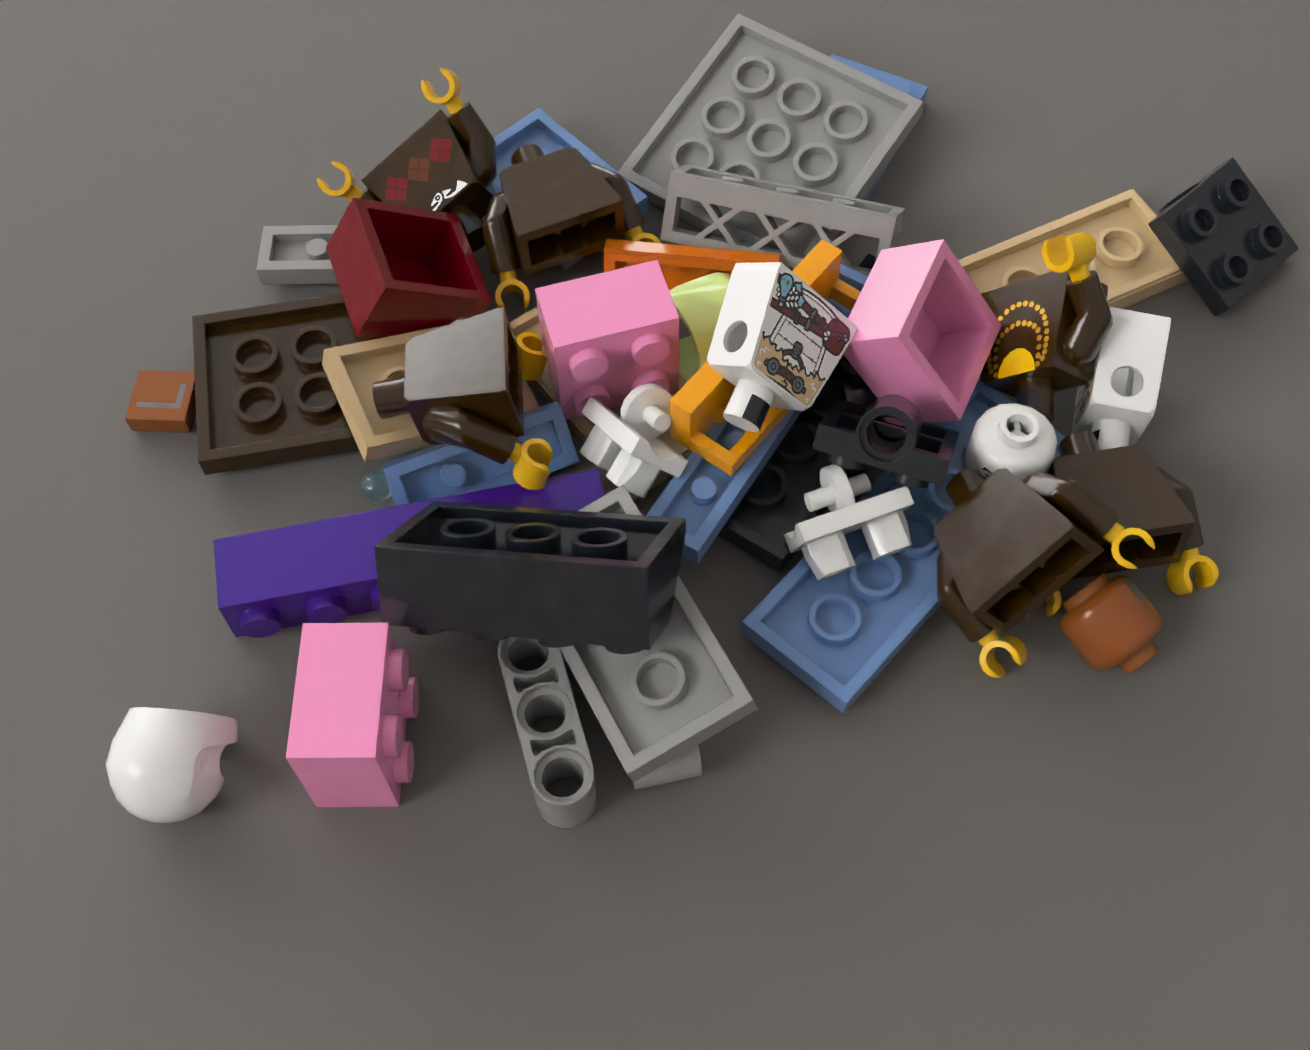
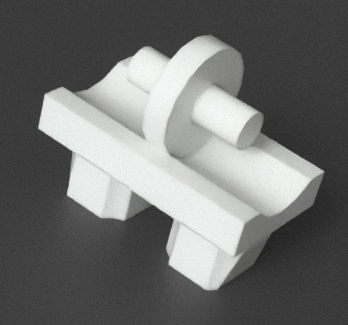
[579,383,689,498]
[784,464,914,580]

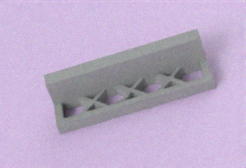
[660,164,905,276]

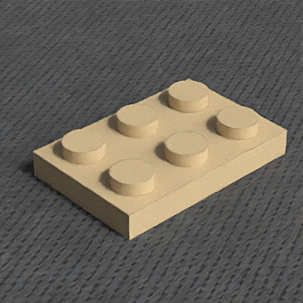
[322,325,539,462]

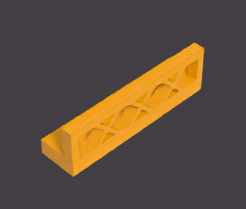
[670,239,861,477]

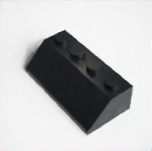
[374,501,686,654]

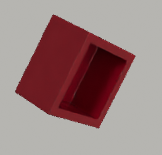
[326,197,492,339]

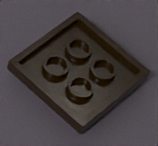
[192,293,373,475]

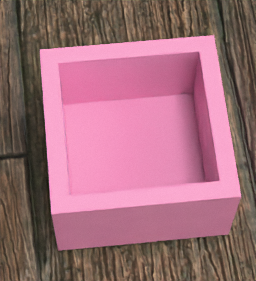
[843,239,1002,423]
[535,260,679,420]
[286,623,419,807]

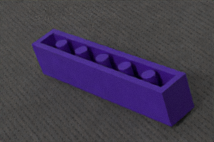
[213,469,605,638]

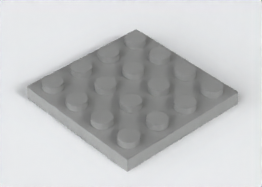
[618,13,923,271]

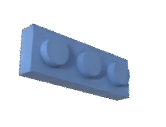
[381,401,579,506]

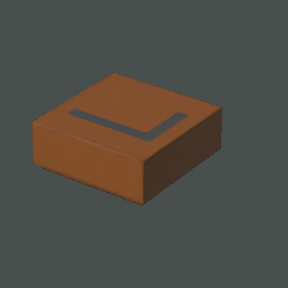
[125,370,196,433]

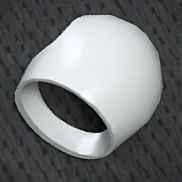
[106,707,238,823]

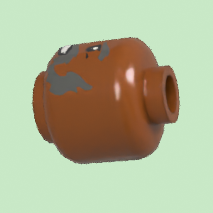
[1060,571,1163,674]

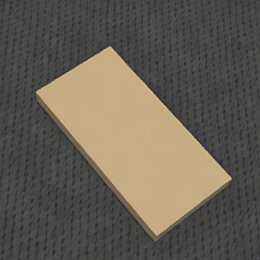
[958,189,1188,309]

